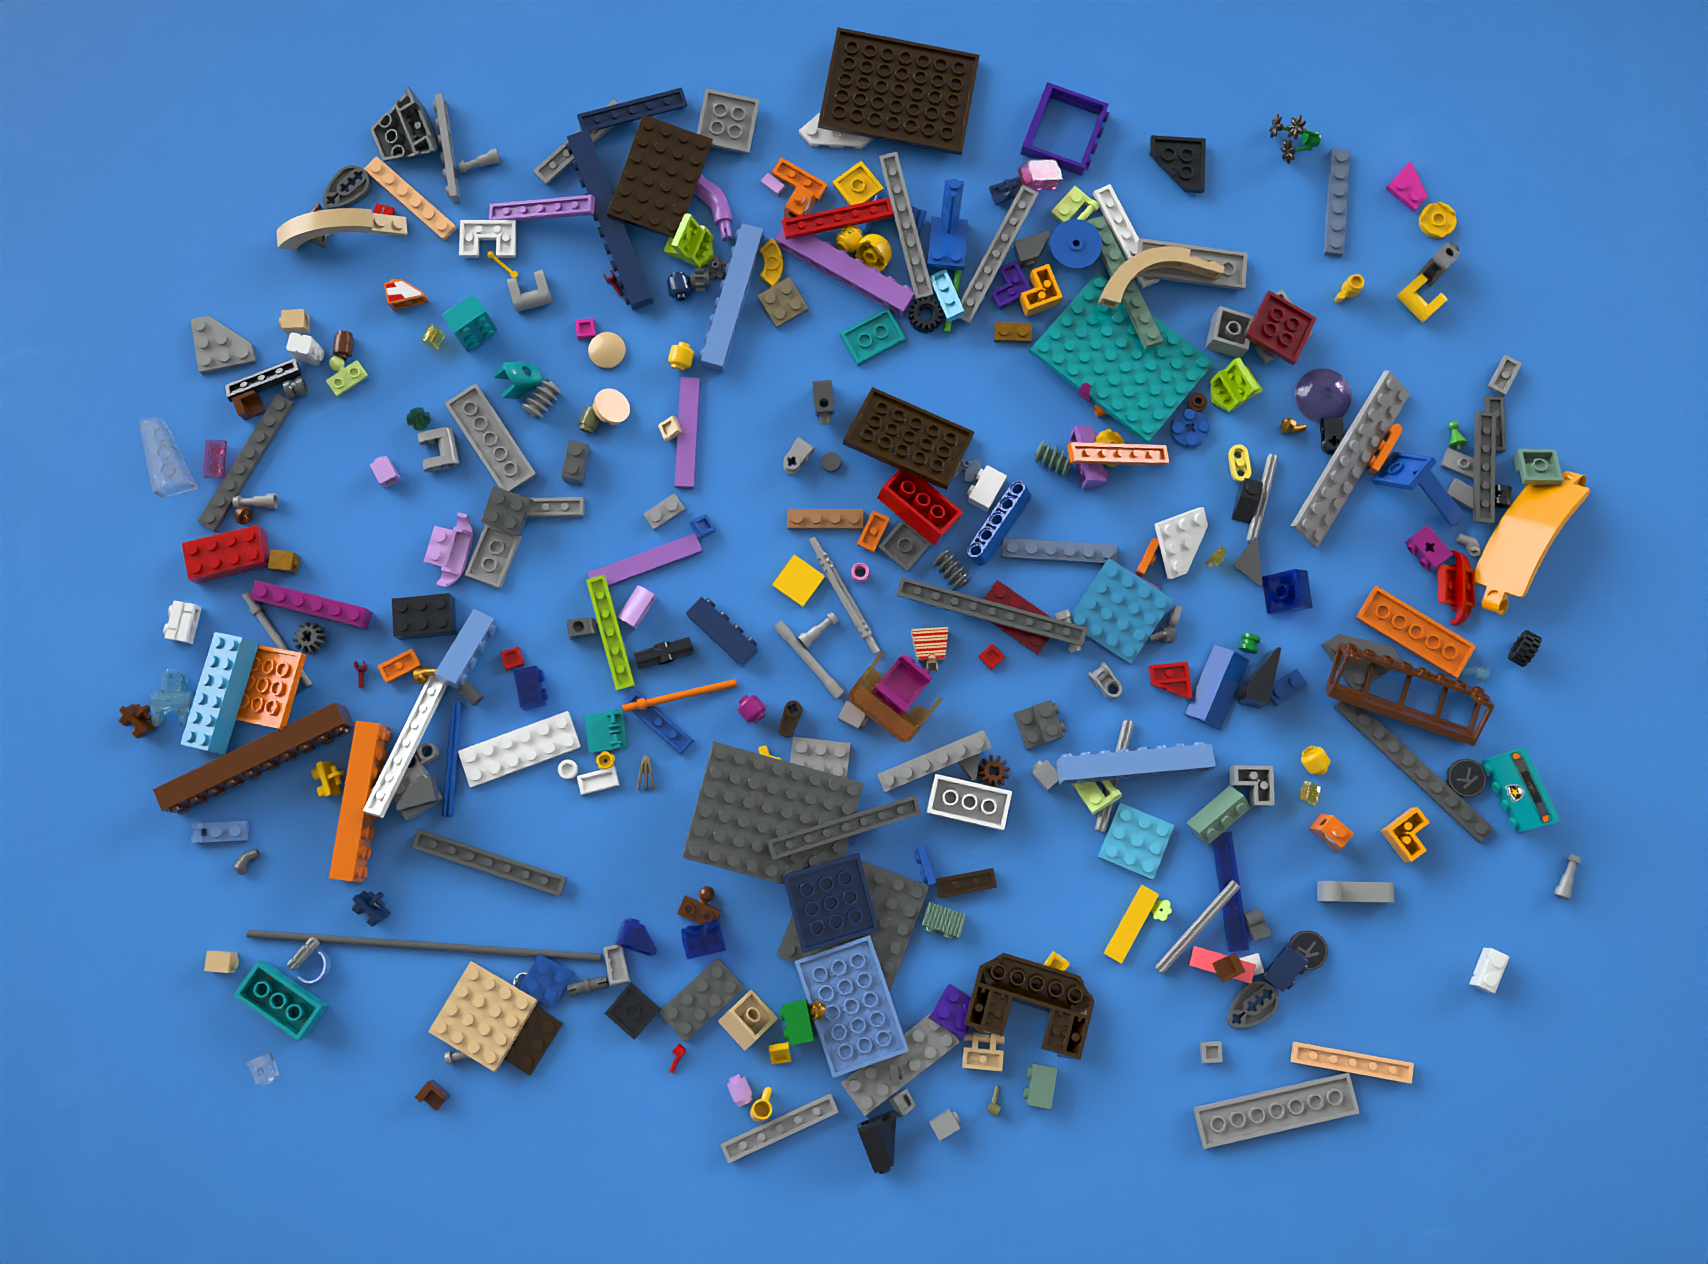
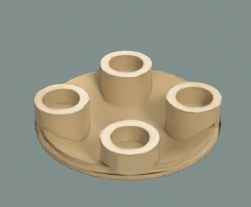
[588,332,626,369]

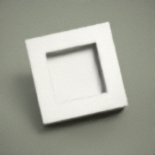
[1239,953,1264,975]

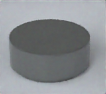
[822,452,841,472]

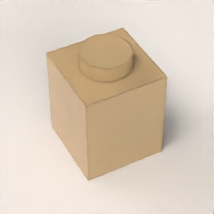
[279,309,310,334]
[204,950,239,973]

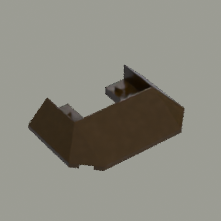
[964,953,1095,1060]

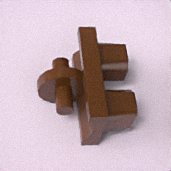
[119,704,158,739]

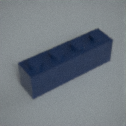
[686,596,758,668]

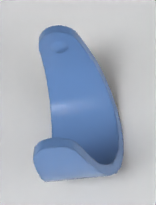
[297,948,331,983]

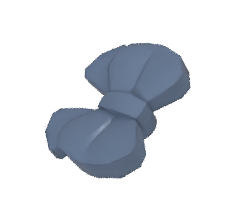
[954,456,981,482]

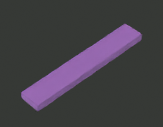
[489,195,595,222]
[675,377,700,488]
[588,533,702,586]

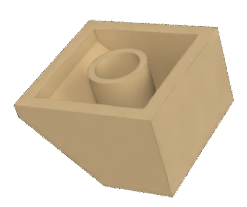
[718,989,778,1051]

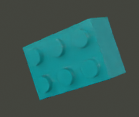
[442,294,498,351]

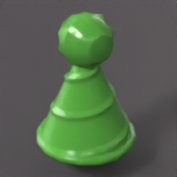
[1448,421,1468,450]

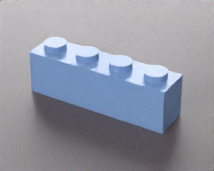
[434,609,497,690]

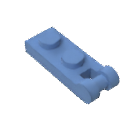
[191,821,249,843]

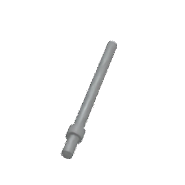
[242,592,313,688]

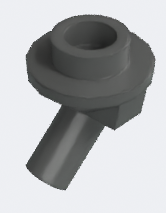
[1149,625,1176,644]

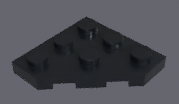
[1149,135,1206,193]

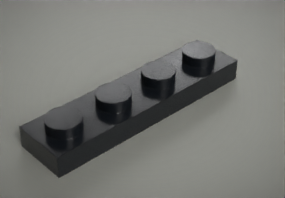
[225,359,301,402]

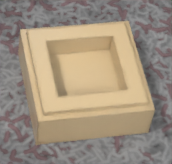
[658,415,683,442]

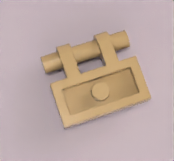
[962,1031,1004,1071]

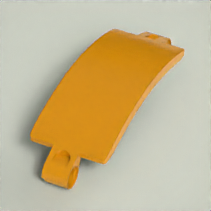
[1475,471,1590,615]

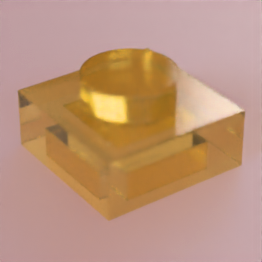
[1205,546,1227,568]
[1299,780,1320,805]

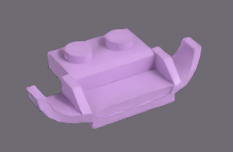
[424,512,474,587]

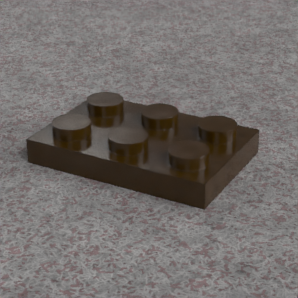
[504,1005,564,1076]

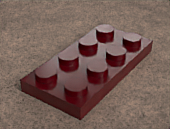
[984,580,1050,655]

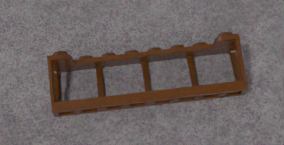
[1325,642,1495,746]

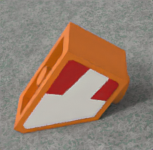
[384,279,429,310]

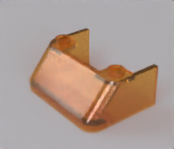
[849,651,944,742]

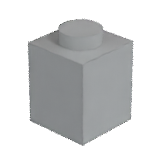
[838,701,869,730]
[1030,760,1059,791]
[929,1109,961,1141]

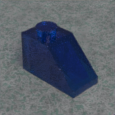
[615,918,657,957]

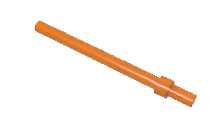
[622,679,737,712]

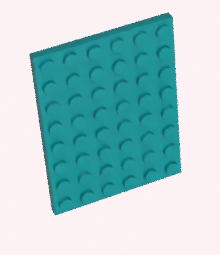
[1029,272,1215,444]

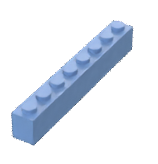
[699,223,764,372]
[1056,742,1216,785]

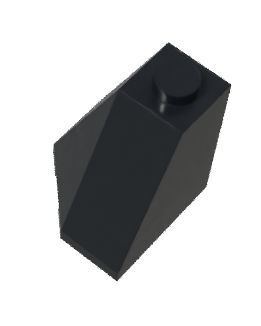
[857,1109,896,1174]

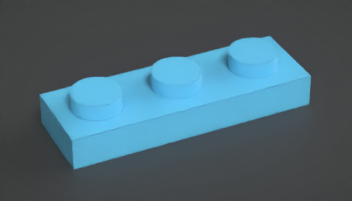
[929,269,966,322]

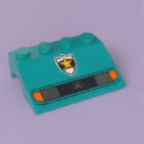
[1482,746,1560,832]

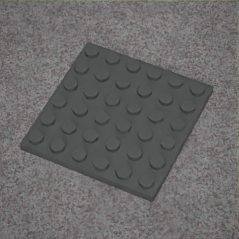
[777,854,929,993]

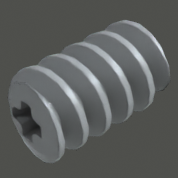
[521,378,563,419]

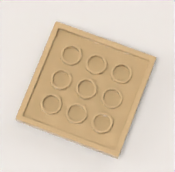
[428,961,538,1072]

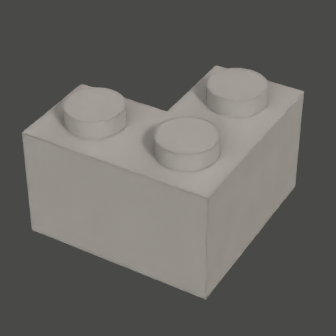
[1229,765,1274,807]

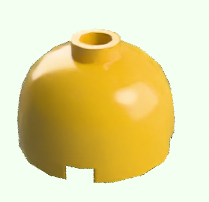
[854,234,892,271]

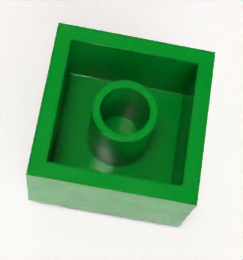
[779,998,815,1046]

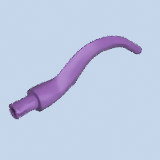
[695,174,733,242]

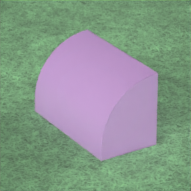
[617,585,656,629]

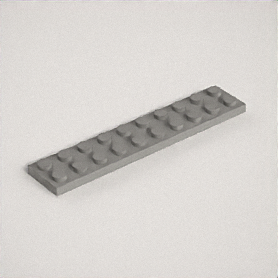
[1290,371,1410,548]

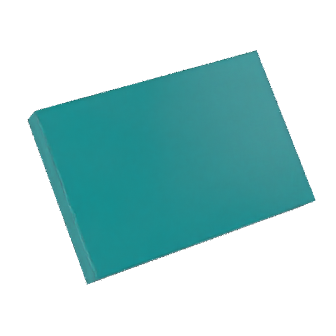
[839,308,906,366]

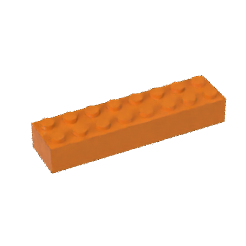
[329,721,391,882]

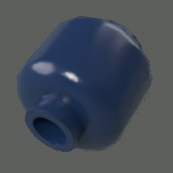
[667,272,692,301]

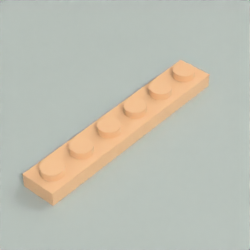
[364,156,457,241]
[1290,1041,1414,1084]

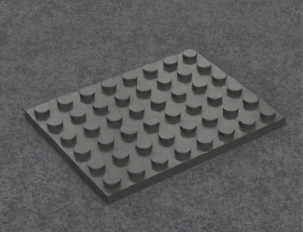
[681,741,863,885]

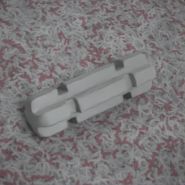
[287,937,320,971]

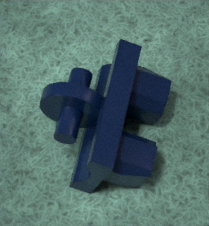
[989,177,1023,205]
[351,890,391,927]

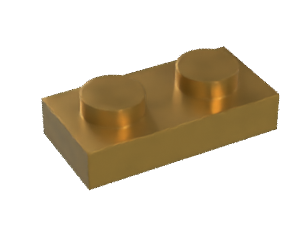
[994,322,1032,343]

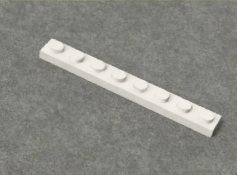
[363,676,447,818]

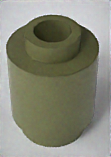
[579,405,600,434]

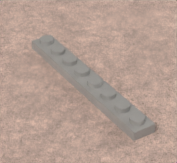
[879,152,934,300]
[958,185,1039,324]

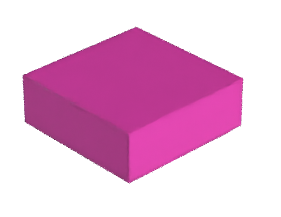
[575,318,596,340]

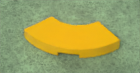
[759,238,783,287]

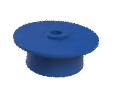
[1050,219,1102,269]

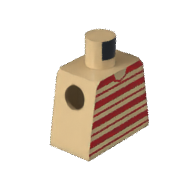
[911,627,948,672]

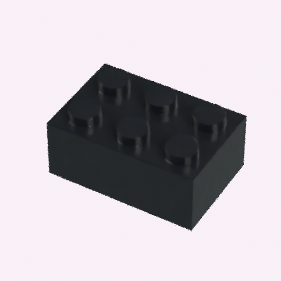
[392,593,457,640]

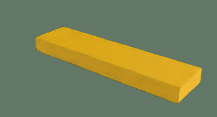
[1103,885,1159,964]

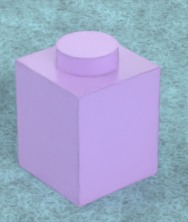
[370,456,401,489]

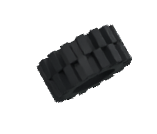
[909,296,943,333]
[1508,630,1542,667]

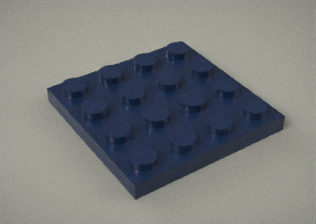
[782,853,879,953]

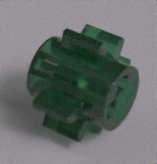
[406,407,431,430]

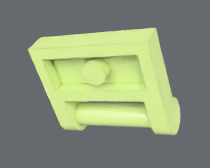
[1050,186,1100,223]
[1072,780,1122,815]

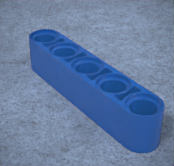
[967,481,1031,566]

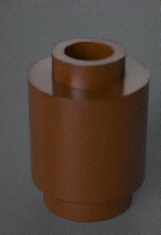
[333,331,354,360]

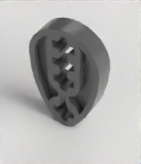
[323,165,371,209]
[1226,981,1279,1028]

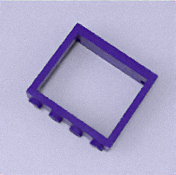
[1021,82,1110,176]

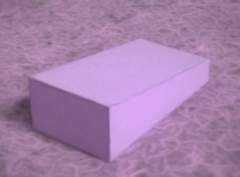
[760,173,785,196]

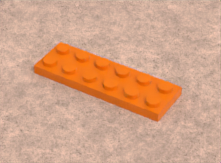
[1355,586,1476,679]

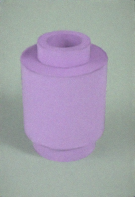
[727,1074,753,1106]

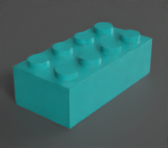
[234,961,329,1041]

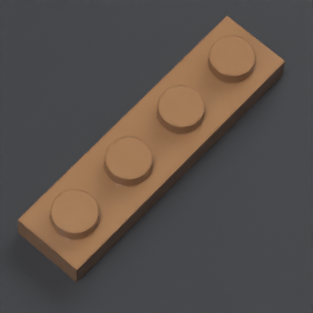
[787,509,863,530]

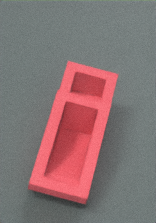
[1189,946,1256,984]

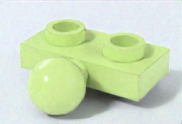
[326,356,369,397]

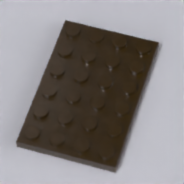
[607,114,713,239]
[842,387,975,490]

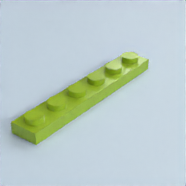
[586,575,635,691]

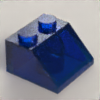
[1262,569,1313,614]

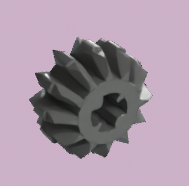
[292,622,327,654]

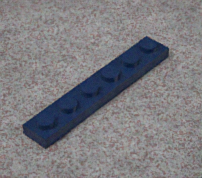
[577,87,687,133]

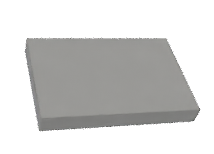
[464,524,522,590]

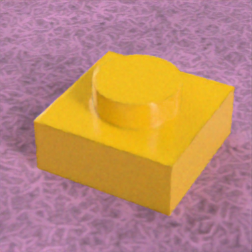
[1043,951,1070,971]
[768,1042,792,1065]

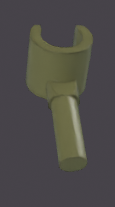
[987,1085,1001,1116]

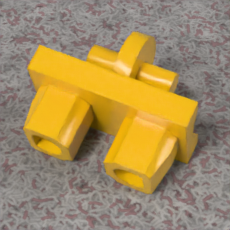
[311,761,345,797]

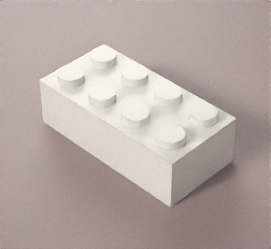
[926,774,1012,831]

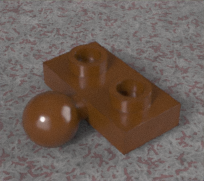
[677,886,721,929]

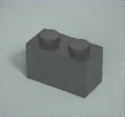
[561,440,591,485]

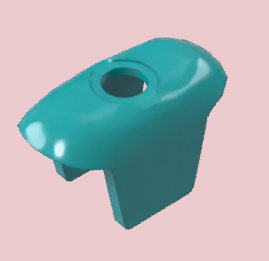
[493,362,543,399]

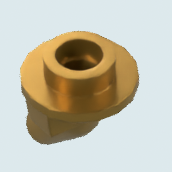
[1279,417,1306,434]
[412,666,437,685]

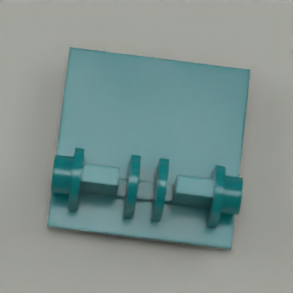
[585,709,628,753]

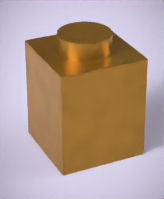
[268,550,301,574]

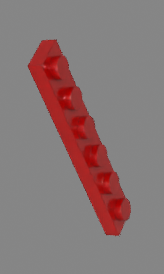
[781,197,894,240]

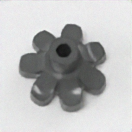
[705,256,727,281]

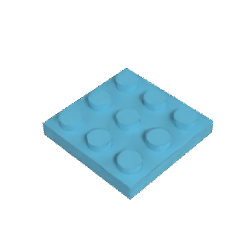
[1098,803,1174,880]

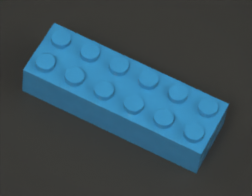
[180,632,259,755]

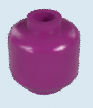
[737,695,766,724]

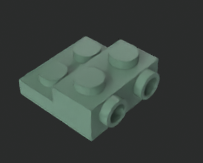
[1513,448,1563,485]

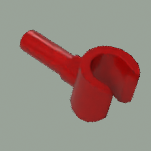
[669,1044,686,1073]

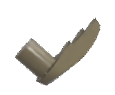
[637,755,655,791]

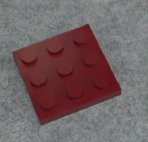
[1245,290,1317,365]

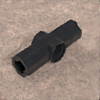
[634,637,694,669]

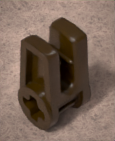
[778,700,802,738]

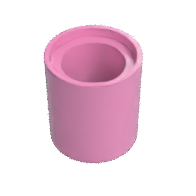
[852,563,869,583]

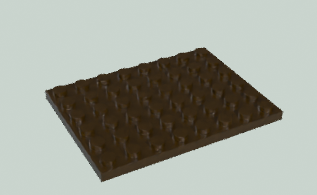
[818,27,980,155]

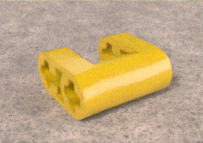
[1396,273,1448,323]

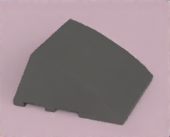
[370,87,439,162]

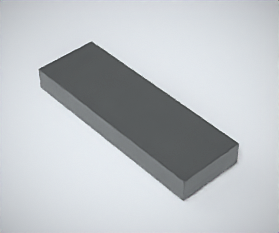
[1483,396,1506,453]

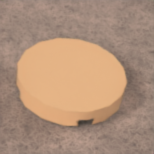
[593,388,630,425]

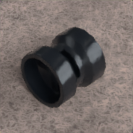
[1495,485,1512,508]

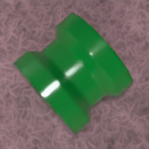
[1238,633,1261,654]

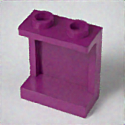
[871,654,932,717]

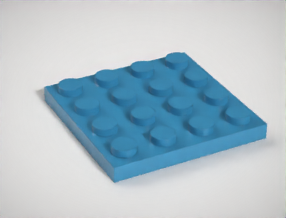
[1070,558,1174,664]

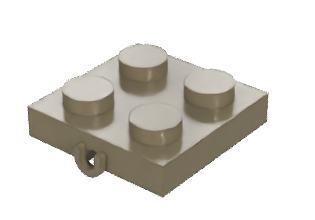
[757,277,808,328]

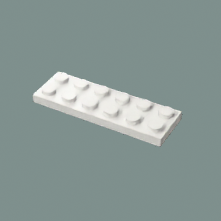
[458,711,582,788]

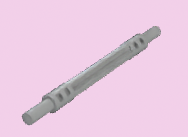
[809,536,880,655]

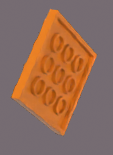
[236,645,307,729]

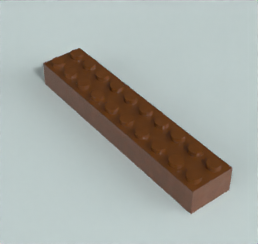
[153,702,355,814]

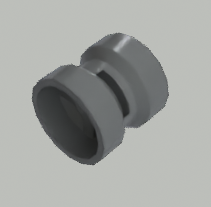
[283,377,308,400]

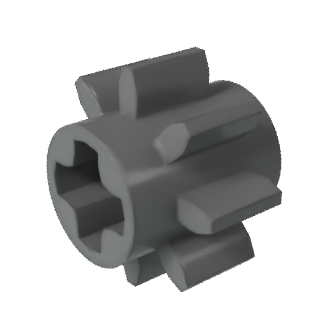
[690,268,710,291]

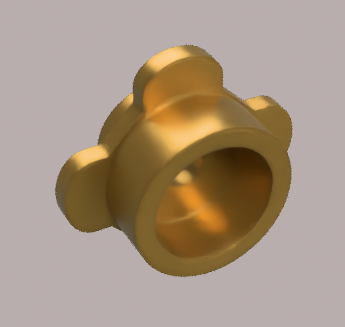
[809,999,825,1021]

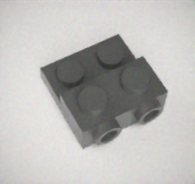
[1013,700,1066,750]

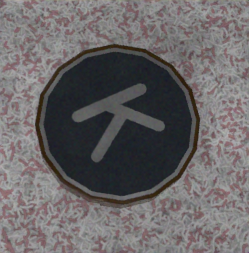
[1446,759,1487,797]
[1289,931,1328,970]

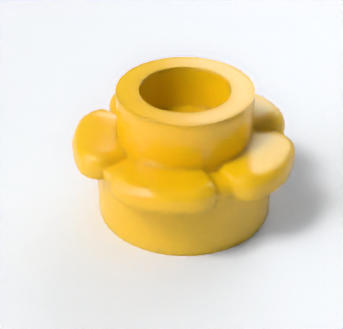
[596,751,615,770]

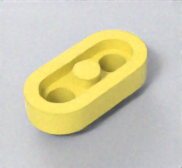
[1228,444,1251,483]

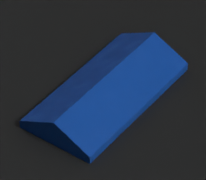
[1184,645,1250,730]

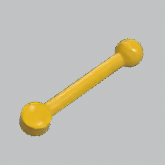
[487,251,518,278]

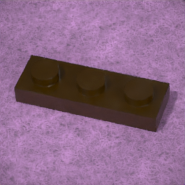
[936,868,997,898]

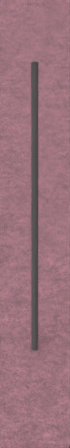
[247,930,602,961]

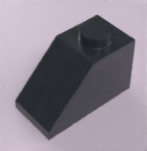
[1231,478,1263,524]

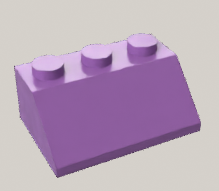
[1069,425,1108,490]

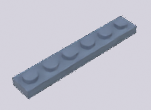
[1324,148,1350,256]
[1002,538,1117,564]

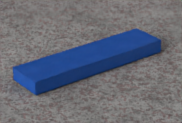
[624,690,694,755]

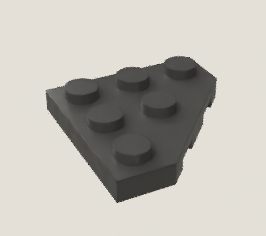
[1321,634,1402,690]

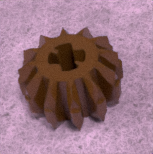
[977,755,1010,788]

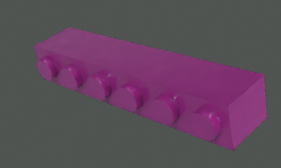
[250,580,372,630]

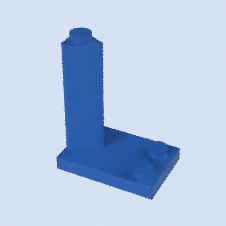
[927,179,968,271]
[1371,452,1463,527]

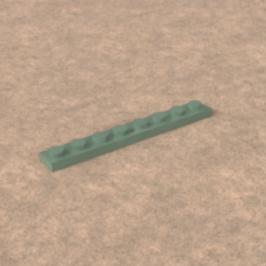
[1087,216,1163,349]

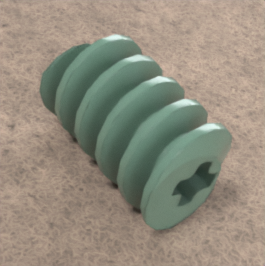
[1034,440,1073,477]

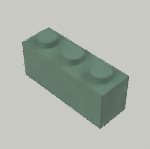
[1186,786,1251,845]

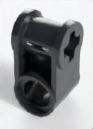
[1320,417,1343,454]

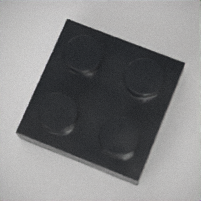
[604,982,661,1040]

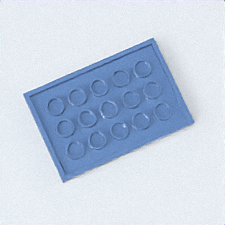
[795,935,909,1078]

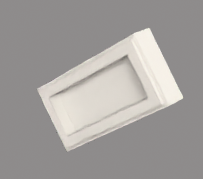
[577,766,620,795]

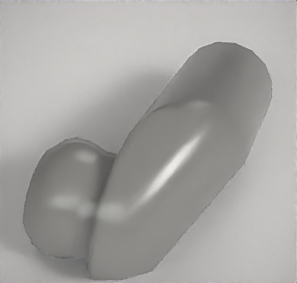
[1456,533,1481,557]

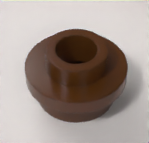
[1188,393,1207,412]
[234,506,253,525]

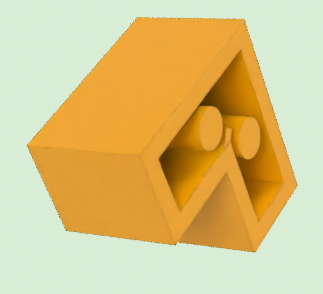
[1019,264,1063,317]
[1380,807,1430,863]

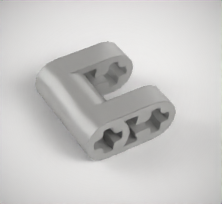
[507,270,553,313]
[417,427,459,472]

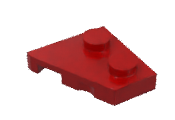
[1148,662,1192,699]

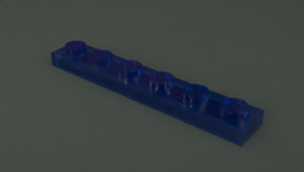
[1212,831,1250,952]

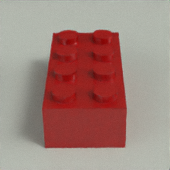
[877,470,963,546]
[182,525,270,584]

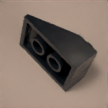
[1236,647,1281,709]

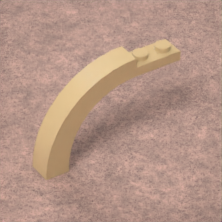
[276,208,407,250]
[1098,246,1225,309]

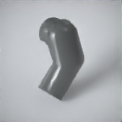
[234,848,260,875]

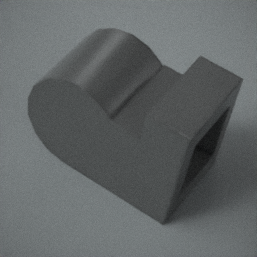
[567,618,597,640]
[1243,908,1271,941]

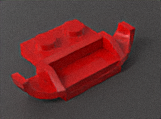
[1437,550,1475,626]

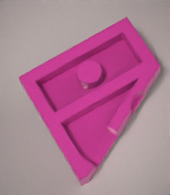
[1386,162,1427,212]

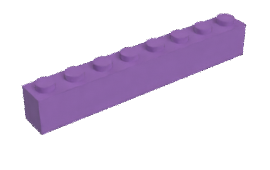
[775,229,914,318]

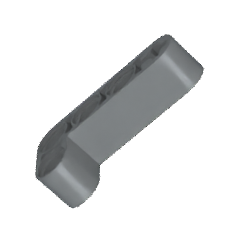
[1317,881,1395,903]

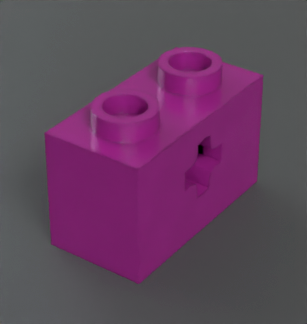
[1404,525,1452,571]

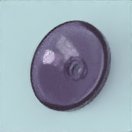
[1295,368,1352,423]

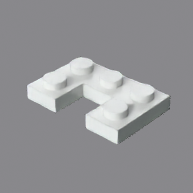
[459,220,517,258]

